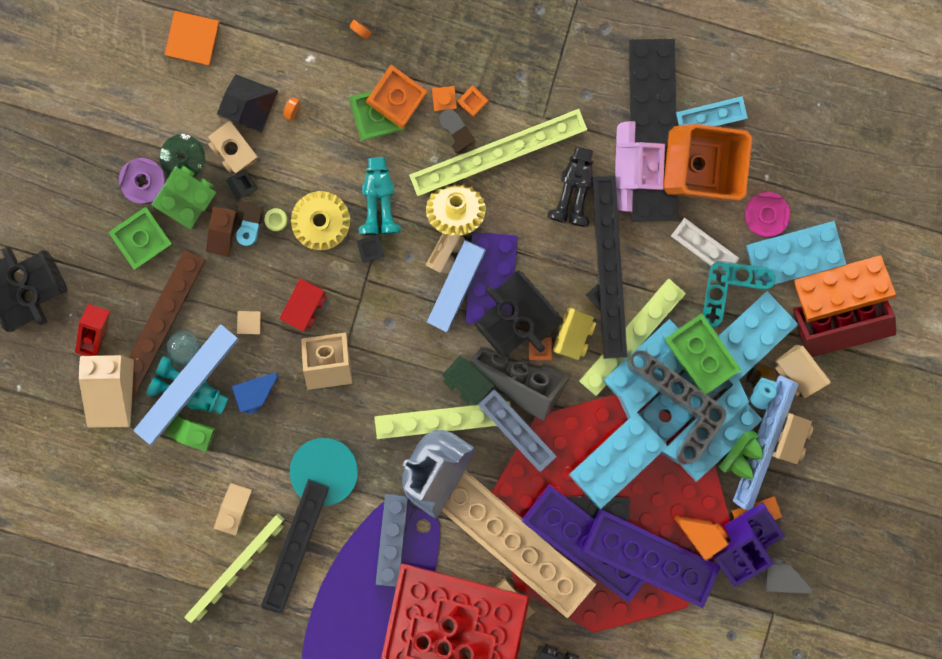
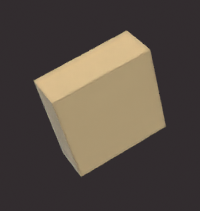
[237,311,261,334]

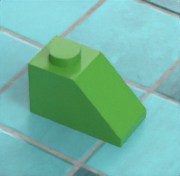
[166,415,216,452]

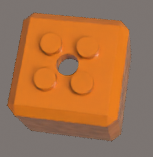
[663,124,752,201]

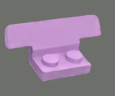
[615,121,665,212]

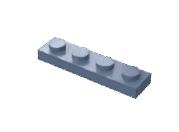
[478,389,557,472]
[376,494,408,587]

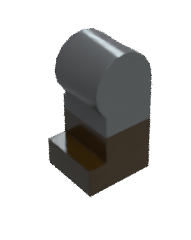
[439,110,475,155]

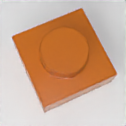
[432,86,457,112]

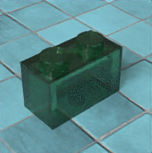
[442,354,494,406]

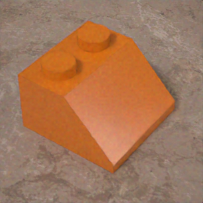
[674,516,728,560]

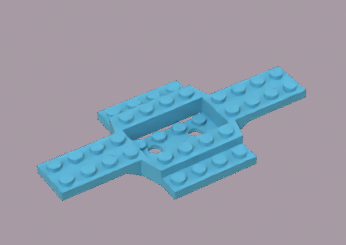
[569,291,798,509]

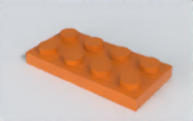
[793,255,896,323]

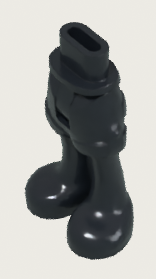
[547,147,594,227]

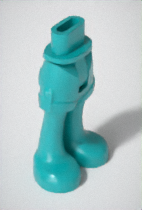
[358,157,401,235]
[146,356,228,415]

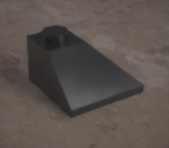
[217,74,278,133]

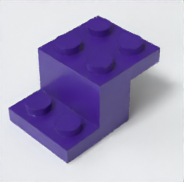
[713,502,785,588]

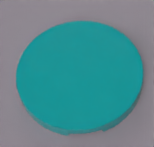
[290,438,358,506]

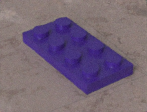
[466,232,518,323]

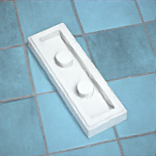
[671,218,739,274]

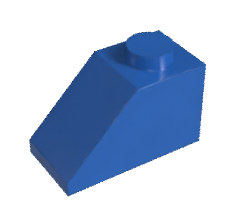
[232,372,279,415]

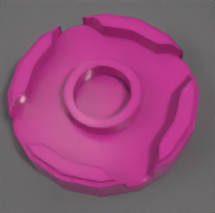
[744,192,790,237]

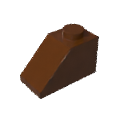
[206,206,238,257]

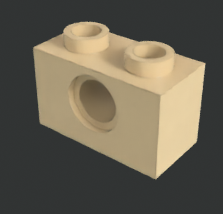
[208,120,259,174]

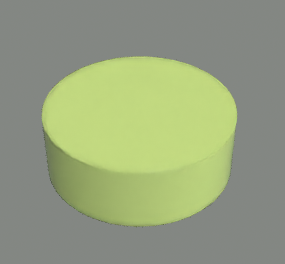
[264,208,288,231]

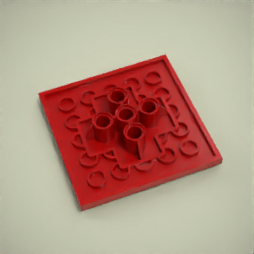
[381,563,530,659]

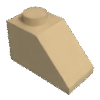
[214,483,252,536]

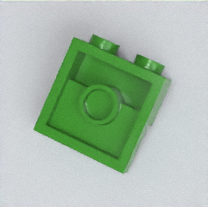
[151,166,216,230]

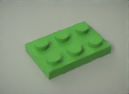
[664,313,741,394]

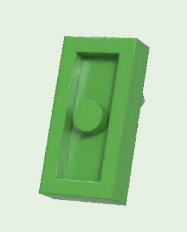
[719,430,763,479]

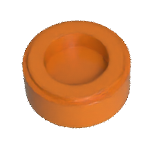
[349,20,372,39]
[283,97,301,121]

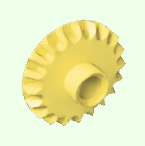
[426,182,486,236]
[291,191,350,250]

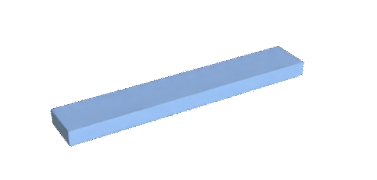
[133,324,239,445]
[733,375,799,511]

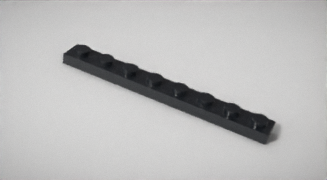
[592,176,627,359]

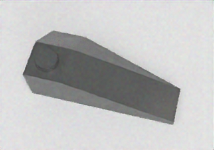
[470,347,570,421]

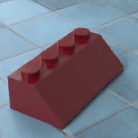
[793,300,896,357]

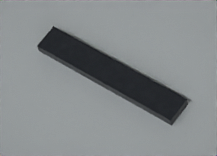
[261,479,330,614]

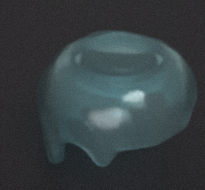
[167,330,201,366]

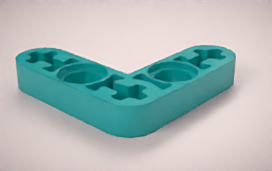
[703,261,776,327]

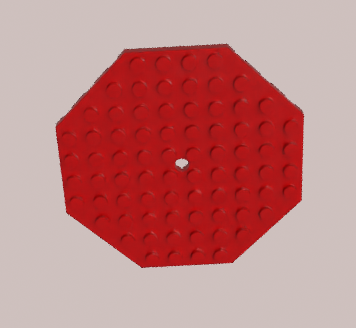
[491,395,730,633]

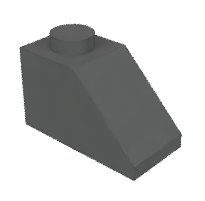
[763,558,812,594]

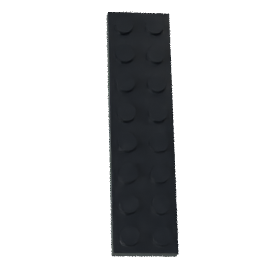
[629,39,678,222]

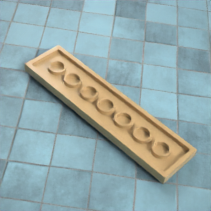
[442,470,597,619]

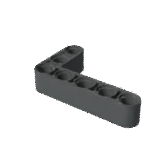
[627,350,727,465]

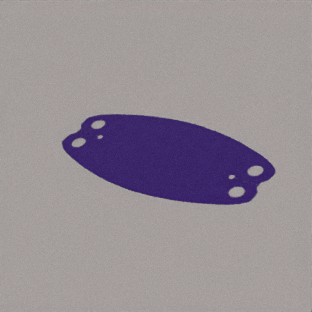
[301,500,440,659]

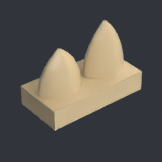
[426,233,465,274]

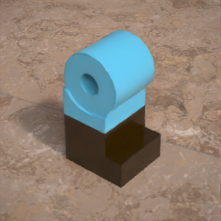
[236,202,264,246]
[747,363,777,409]

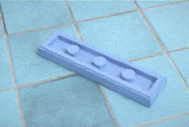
[427,240,486,332]

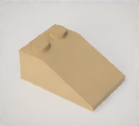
[79,355,134,428]

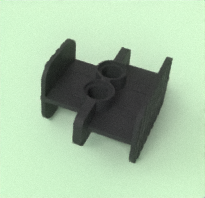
[0,247,68,332]
[474,270,564,358]

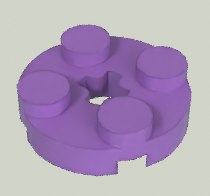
[119,158,166,204]

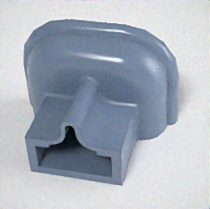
[402,430,475,518]

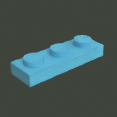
[676,96,748,127]

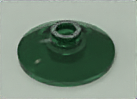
[160,134,205,177]

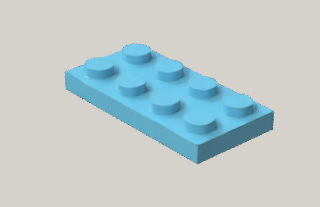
[746,221,846,289]

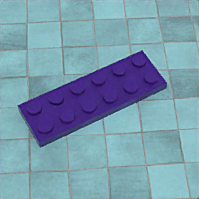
[521,484,645,603]
[581,510,721,608]

